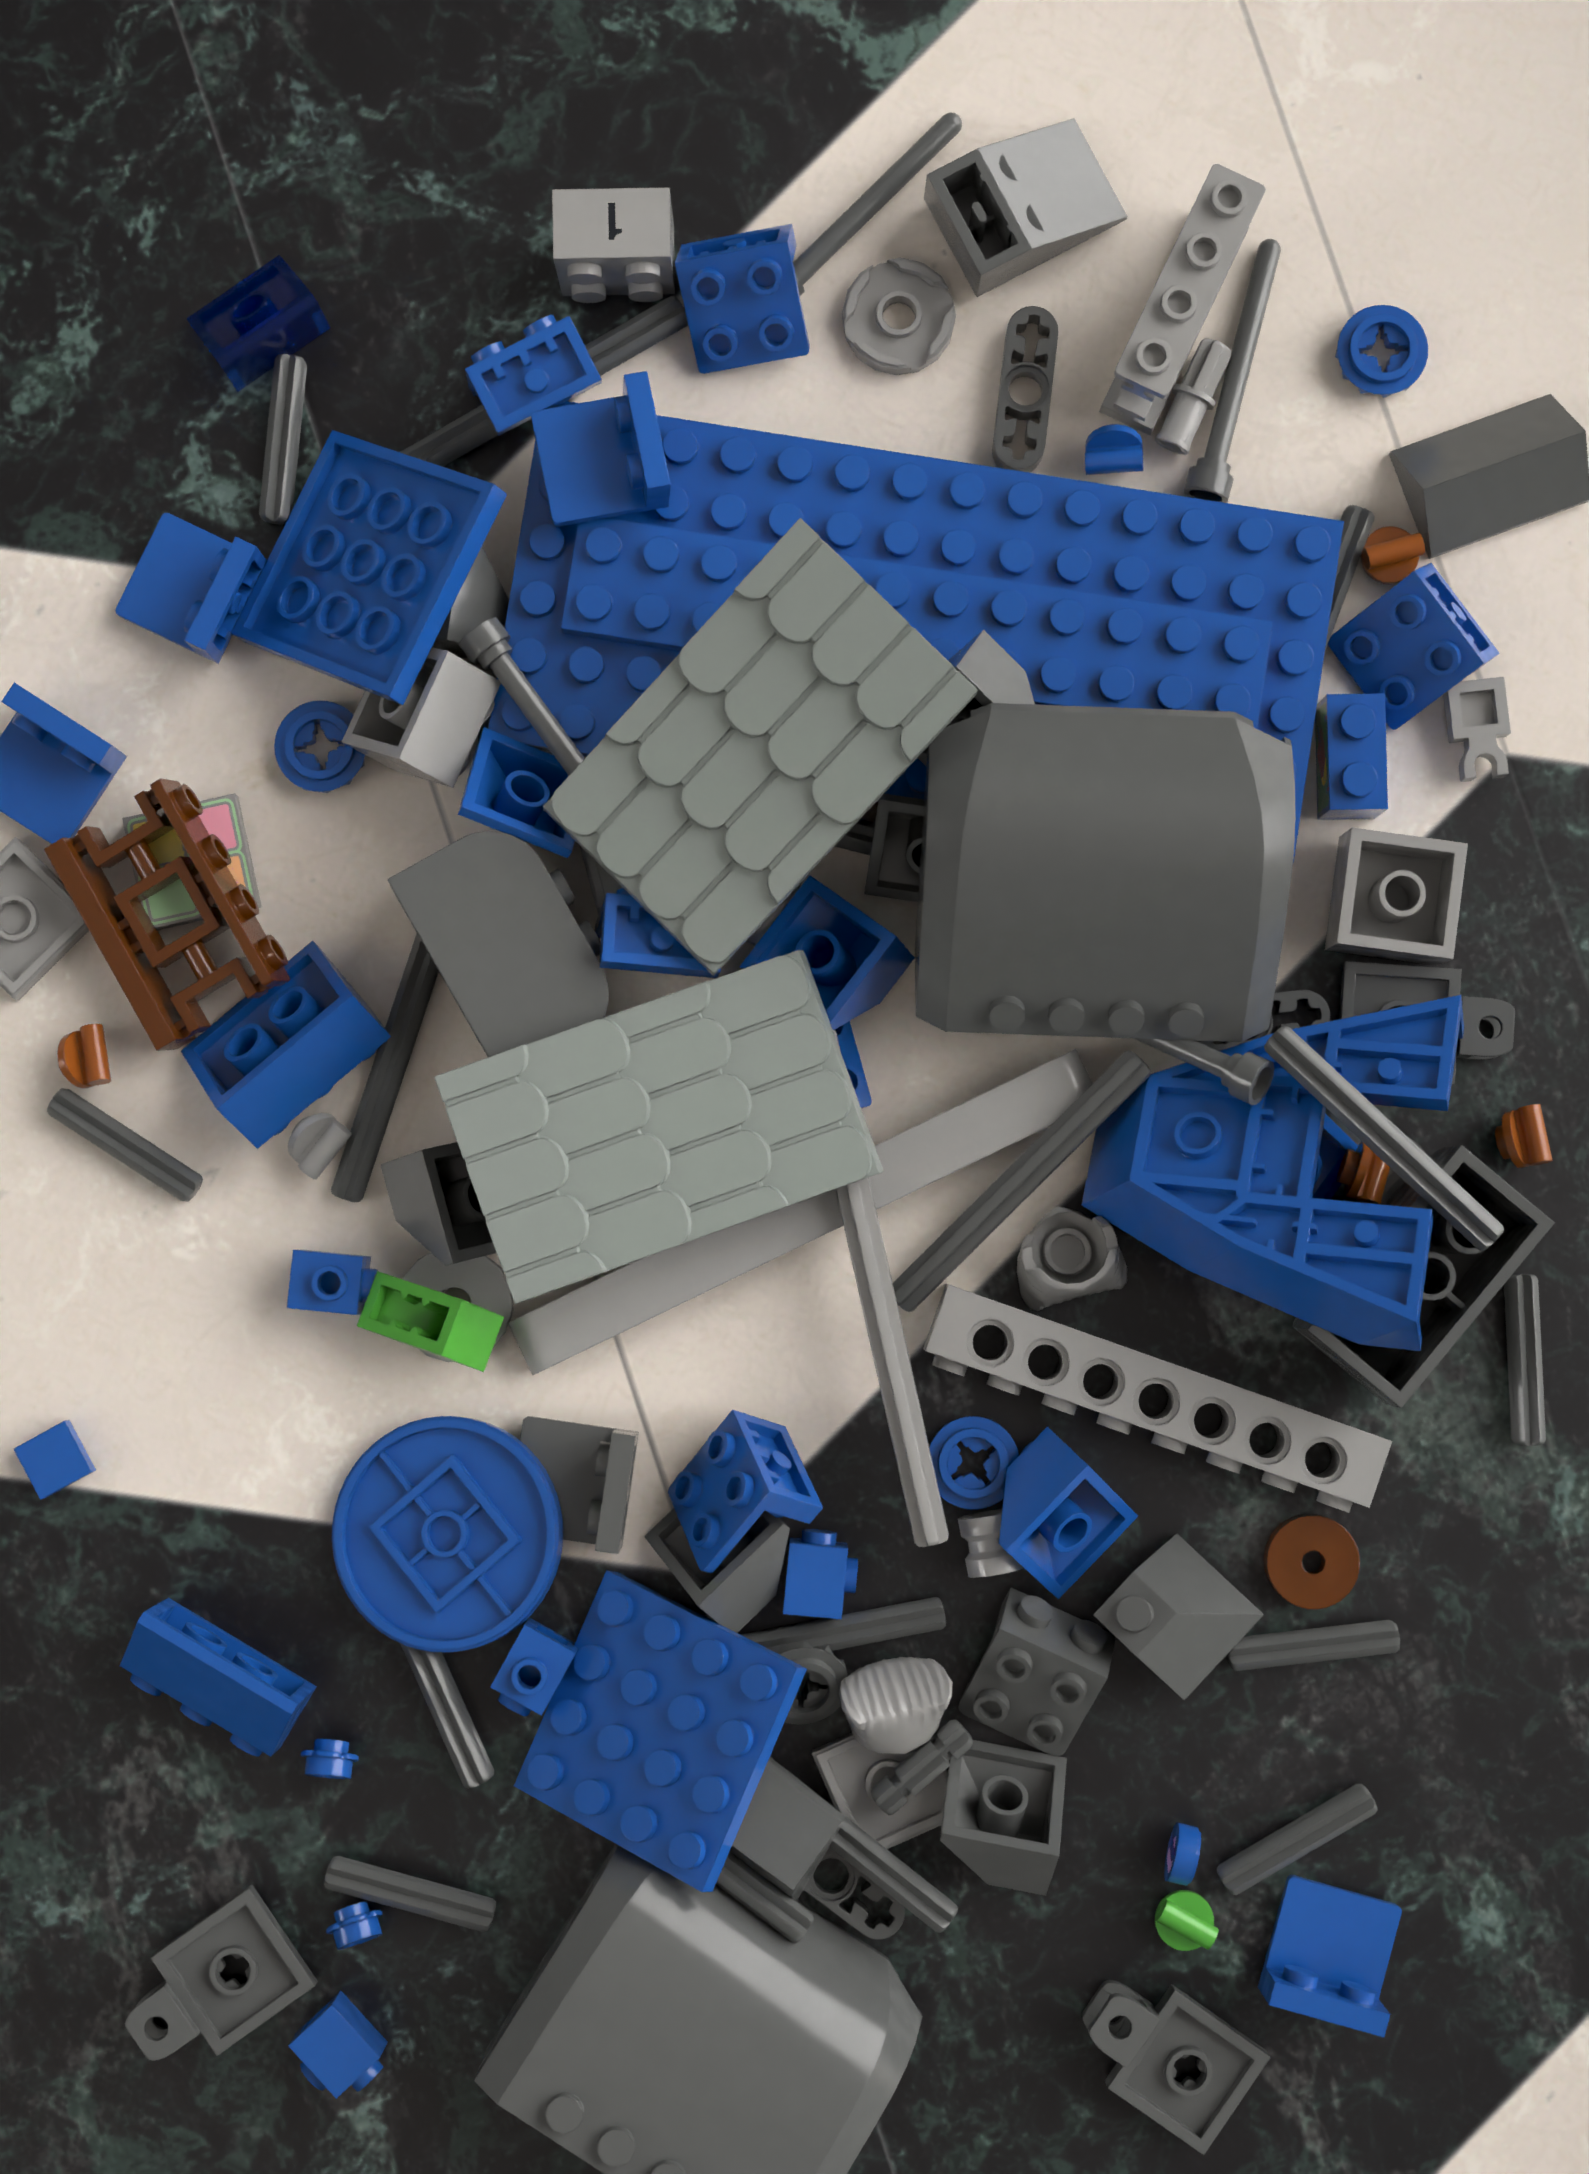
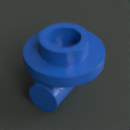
[1085,424,1144,475]

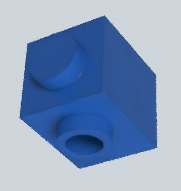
[287,1250,378,1315]
[783,1529,858,1620]
[490,1617,578,1716]
[288,1990,388,2099]

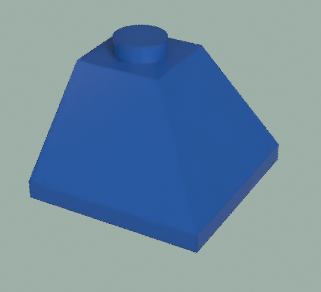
[458,727,575,858]
[739,875,915,1030]
[999,1426,1138,1599]

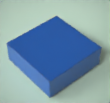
[14,1420,96,1500]

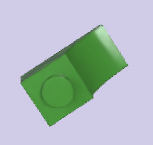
[357,1271,504,1372]

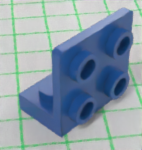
[675,224,810,374]
[465,315,602,436]
[531,371,671,527]
[115,513,267,664]
[1328,563,1500,730]
[0,682,127,844]
[595,888,721,978]
[668,1409,823,1573]
[1258,1875,1402,2037]

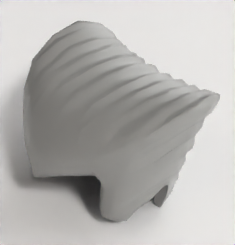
[1017,1206,1128,1311]
[839,1657,953,1754]

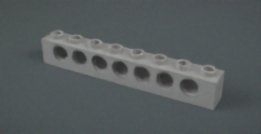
[923,1284,1392,1513]

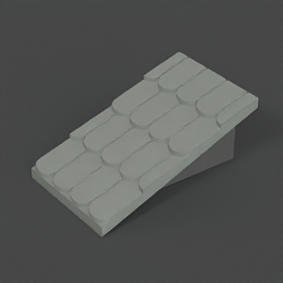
[543,518,978,976]
[434,950,884,1304]

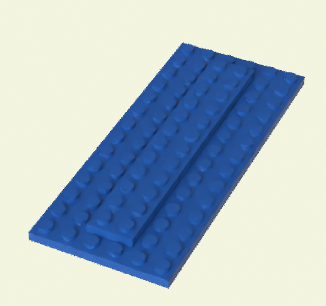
[488,401,1344,863]

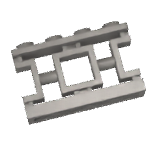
[1099,164,1266,435]

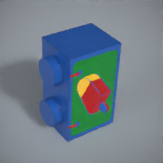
[1315,693,1388,820]

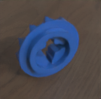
[1335,305,1428,398]
[274,701,365,793]
[929,1416,1019,1510]

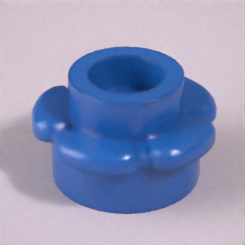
[301,1739,359,1779]
[326,1901,383,1950]

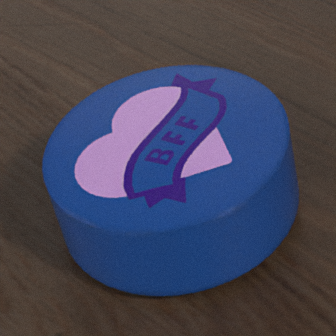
[1164,1822,1201,1886]

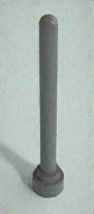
[793,112,962,296]
[1183,239,1281,503]
[459,617,585,776]
[1133,1038,1274,1105]

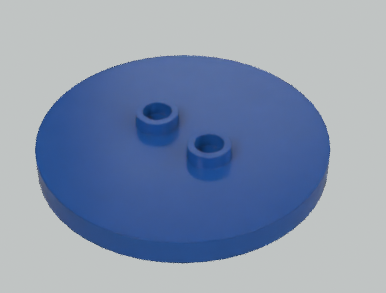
[332,1416,563,1652]

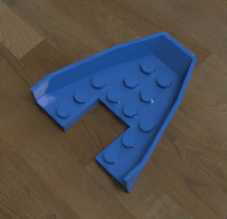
[1081,995,1464,1351]

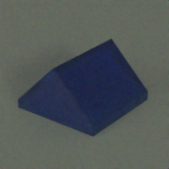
[187,255,330,392]

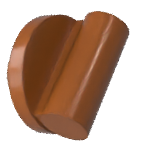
[1361,526,1425,585]
[57,1024,111,1089]
[1495,1104,1553,1168]
[1336,1142,1390,1204]

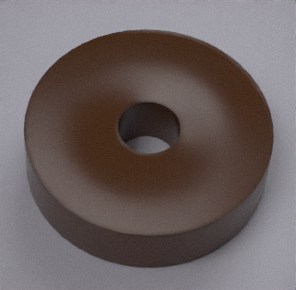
[1263,1514,1360,1609]

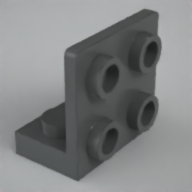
[520,1416,639,1554]

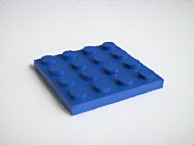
[231,430,507,705]
[514,1570,807,1892]

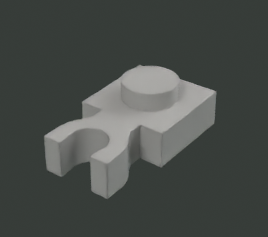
[1443,677,1511,782]

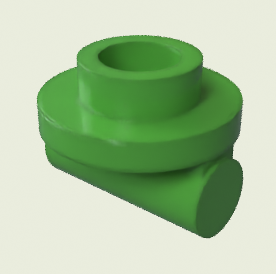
[1155,1890,1219,1951]

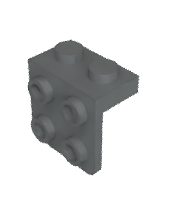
[958,1587,1116,1756]

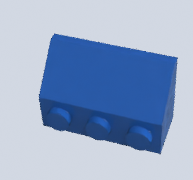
[181,941,391,1149]
[120,1598,317,1757]

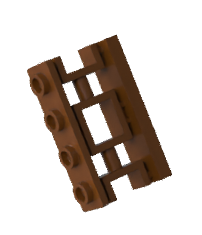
[44,778,290,1051]

